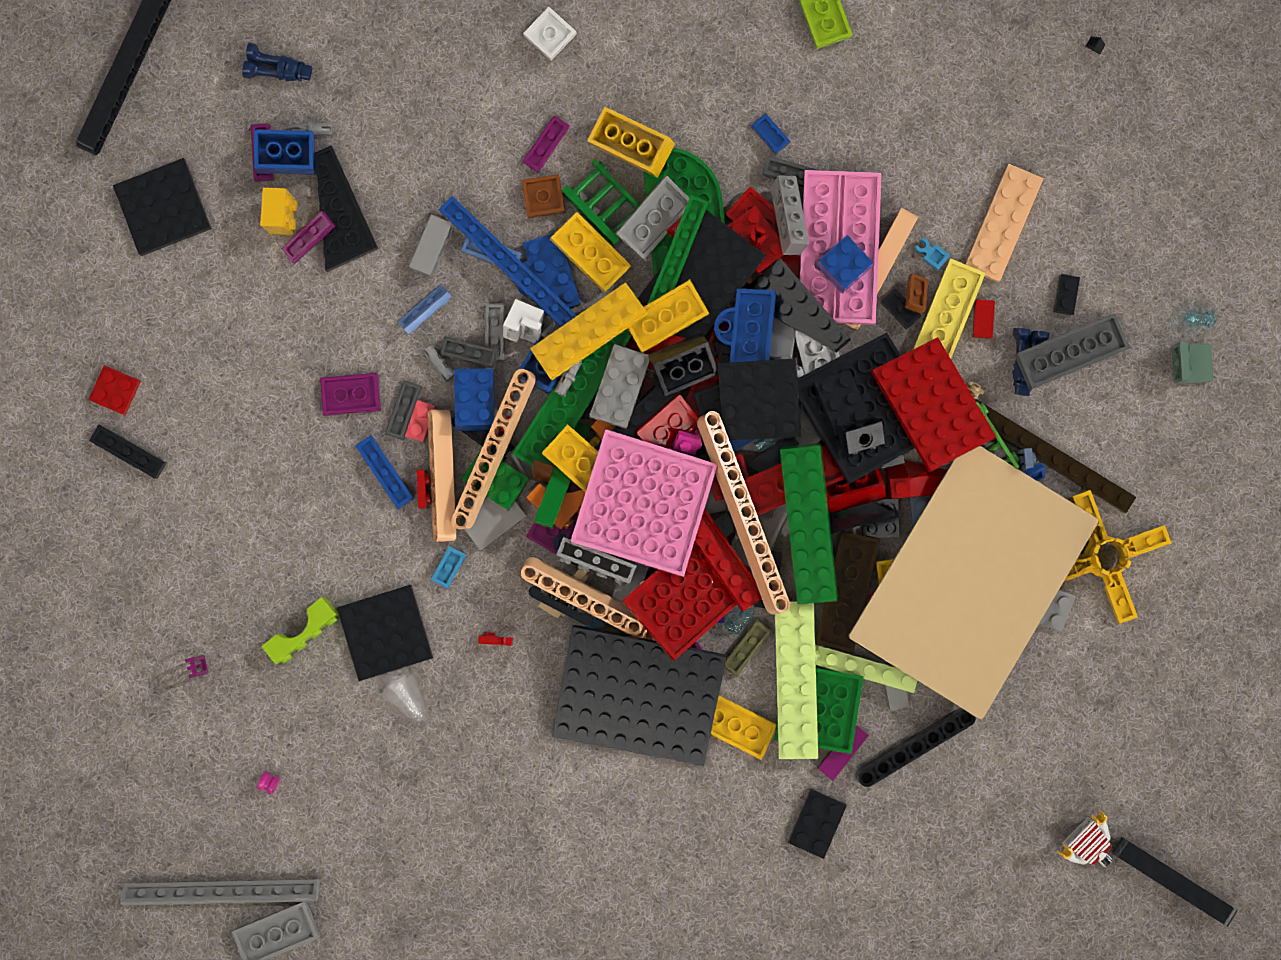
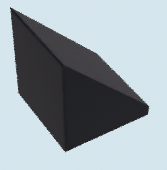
[1086,36,1105,55]

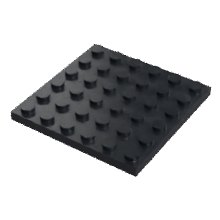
[798,333,915,485]

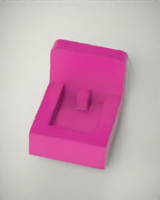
[672,429,703,455]

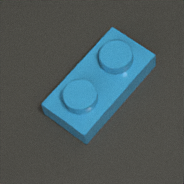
[431,546,467,589]

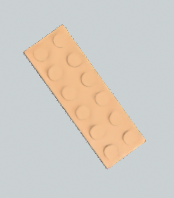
[965,164,1044,282]

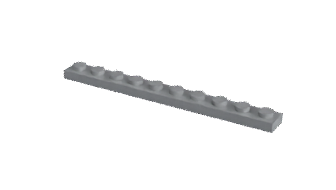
[120,879,320,905]

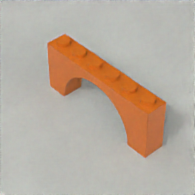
[526,420,616,530]

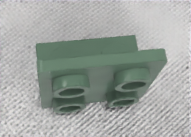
[1171,342,1213,384]

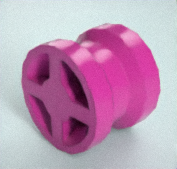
[257,771,280,795]

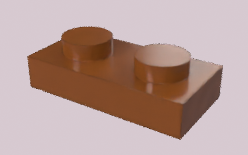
[905,273,928,314]

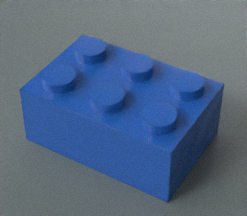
[254,130,315,175]
[454,369,494,431]

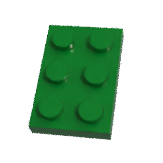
[461,451,530,511]

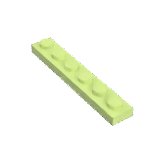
[815,645,917,693]

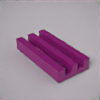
[185,655,209,678]

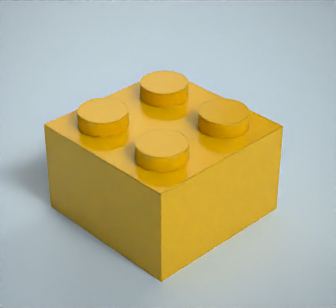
[260,187,298,236]

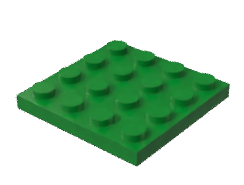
[774,668,864,754]

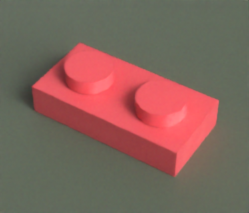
[405,400,436,442]

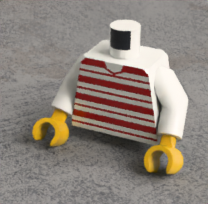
[1057,810,1112,867]

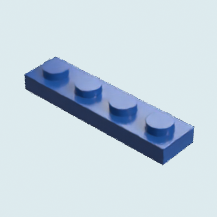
[355,435,415,509]

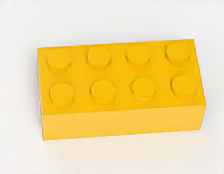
[587,107,675,178]

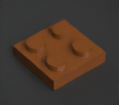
[522,174,565,218]

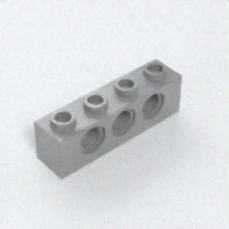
[771,176,809,255]

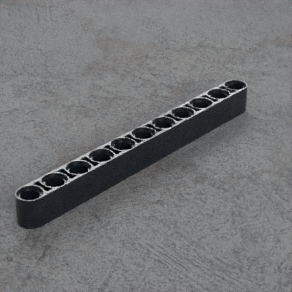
[76,0,171,155]

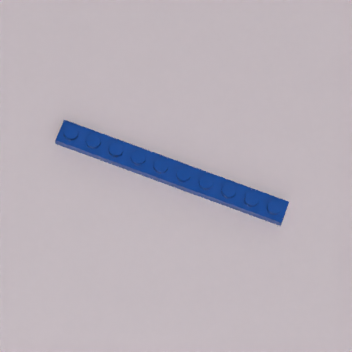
[439,196,577,327]

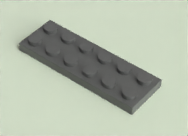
[1014,313,1130,390]

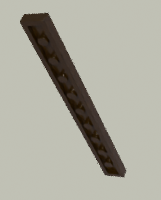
[975,399,1136,513]

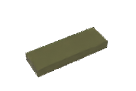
[724,619,772,677]

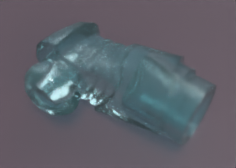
[1184,311,1217,328]
[754,438,784,452]
[724,608,754,635]

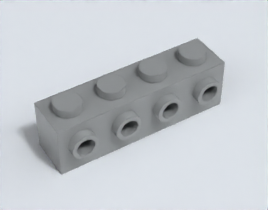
[556,537,637,586]

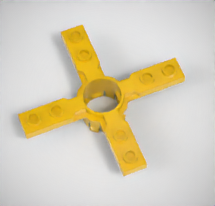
[1064,490,1172,624]

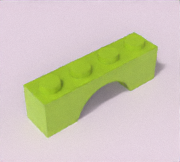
[261,596,339,665]

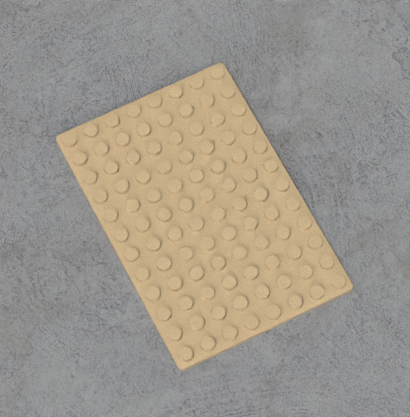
[849,446,1098,719]

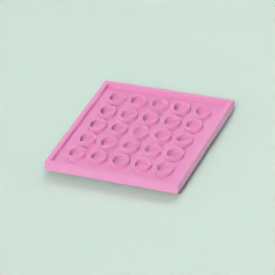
[570,429,718,577]

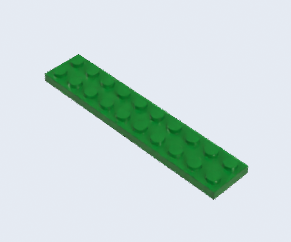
[512,328,632,467]

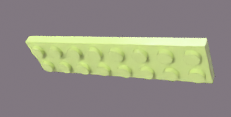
[775,602,818,759]

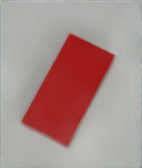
[972,299,995,339]

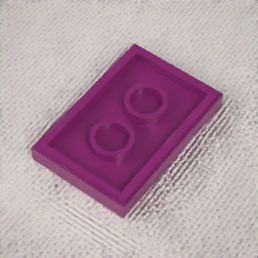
[320,373,381,416]

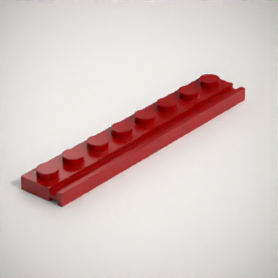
[694,508,762,612]

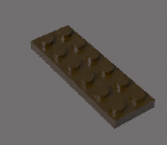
[815,531,880,653]

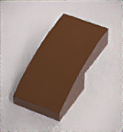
[531,460,554,485]

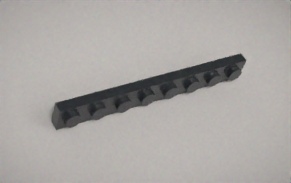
[594,346,717,452]

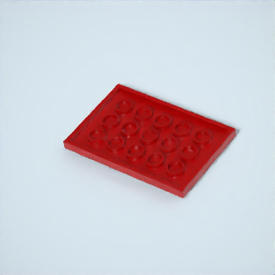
[871,337,997,473]
[622,544,737,661]

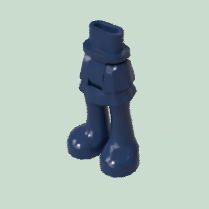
[242,42,312,82]
[1012,328,1050,396]

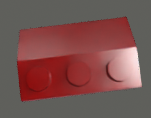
[826,468,886,513]

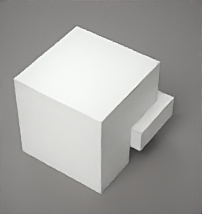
[503,299,544,343]

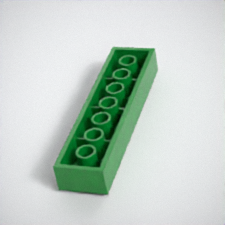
[780,443,838,604]

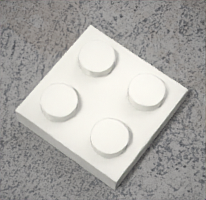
[523,7,577,61]

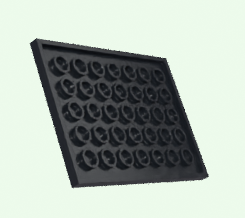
[552,625,727,766]

